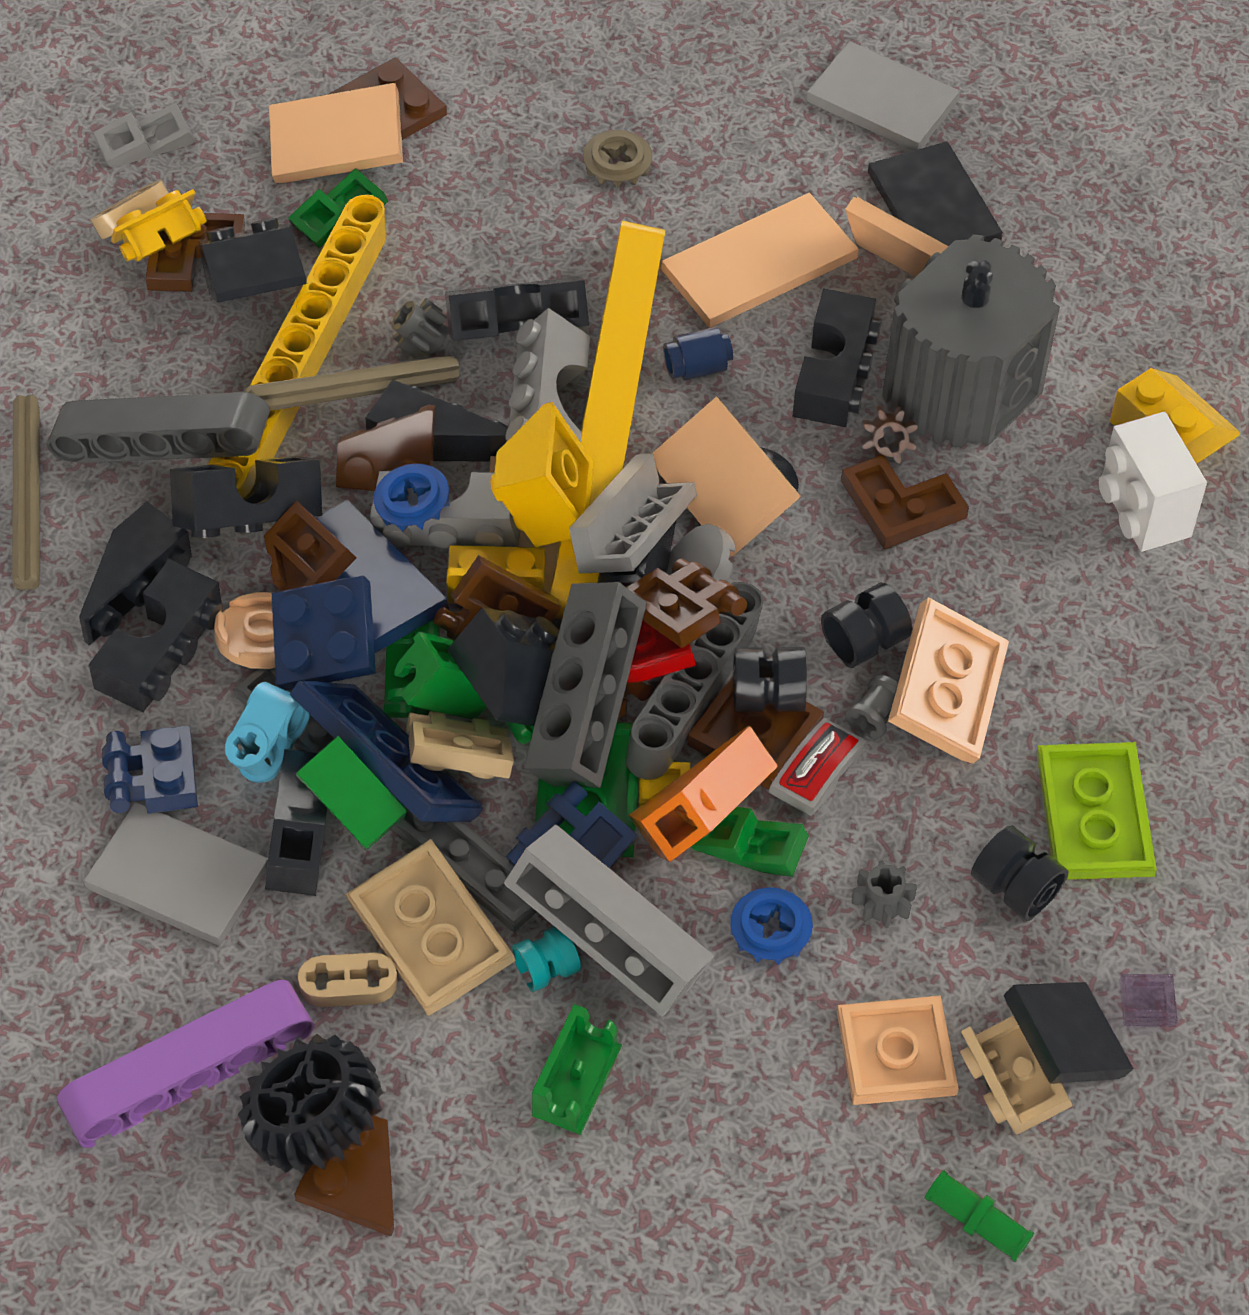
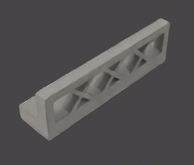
[569,454,697,573]

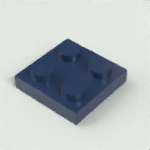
[272,575,376,691]

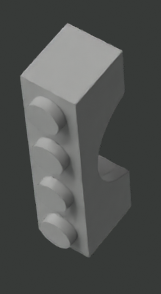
[506,308,590,442]

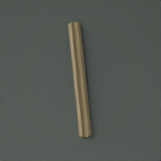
[244,356,460,411]
[12,394,40,590]

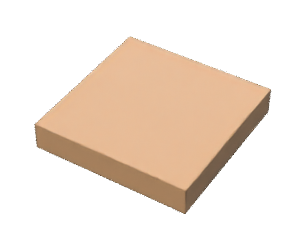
[837,996,959,1105]

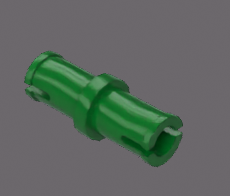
[924,1170,1035,1262]

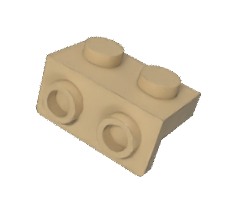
[960,1016,1073,1135]

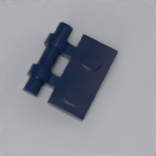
[102,725,198,814]
[506,781,638,869]

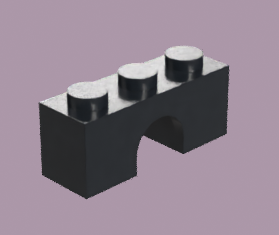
[445,277,589,341]
[792,288,882,428]
[170,456,323,538]
[89,559,224,713]

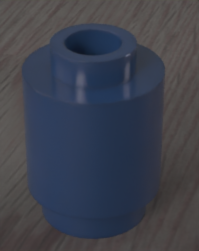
[663,327,733,381]

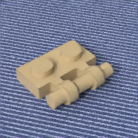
[406,711,514,779]

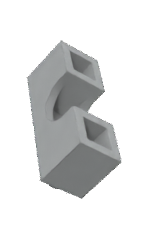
[370,471,521,548]

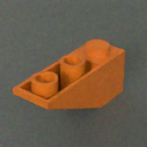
[628,726,778,862]

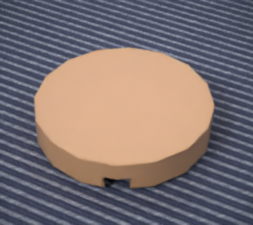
[214,592,275,669]

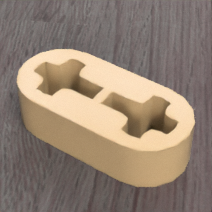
[90,180,168,239]
[297,953,398,1007]

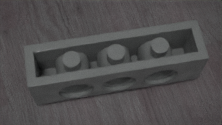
[524,582,647,788]

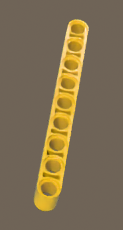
[208,195,387,498]

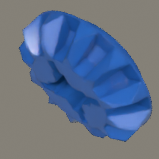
[373,464,450,532]
[730,887,813,965]

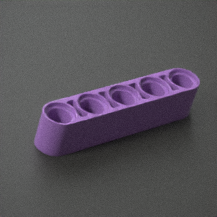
[57,980,315,1148]

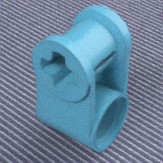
[225,682,310,783]

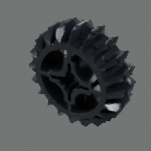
[238,1034,383,1175]

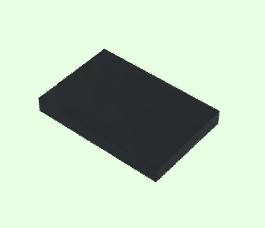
[868,141,1003,246]

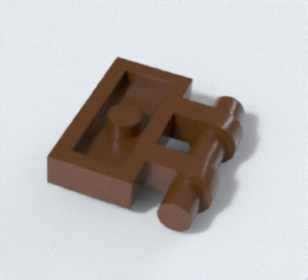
[433,555,562,641]
[626,558,747,648]

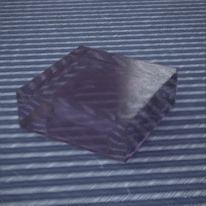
[1119,974,1178,1027]

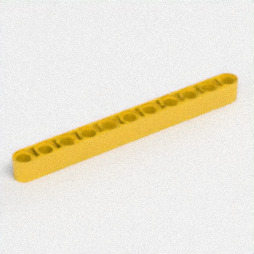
[550,220,665,619]

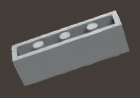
[503,824,714,1017]

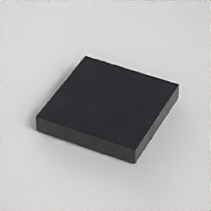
[1003,982,1134,1084]

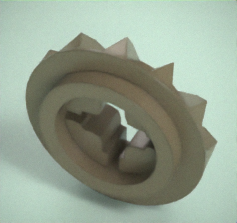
[583,130,652,188]

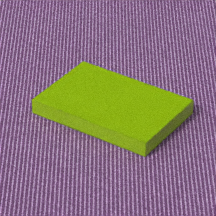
[1036,742,1157,880]

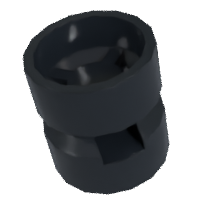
[821,582,913,668]
[733,647,807,712]
[971,825,1069,921]

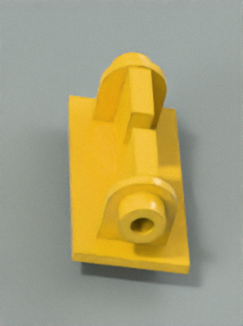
[111,189,207,262]

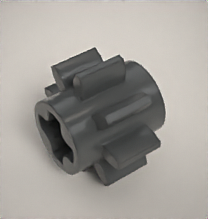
[392,298,448,358]
[851,860,917,928]

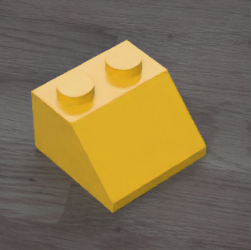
[1110,368,1240,464]
[490,402,594,547]

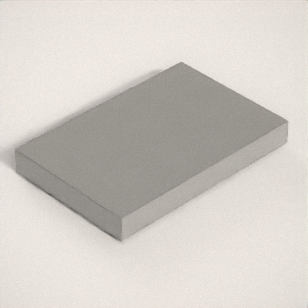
[806,41,960,151]
[84,802,268,946]

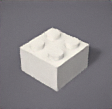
[1099,411,1207,552]

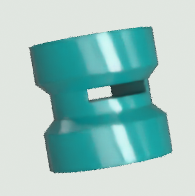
[511,926,581,993]

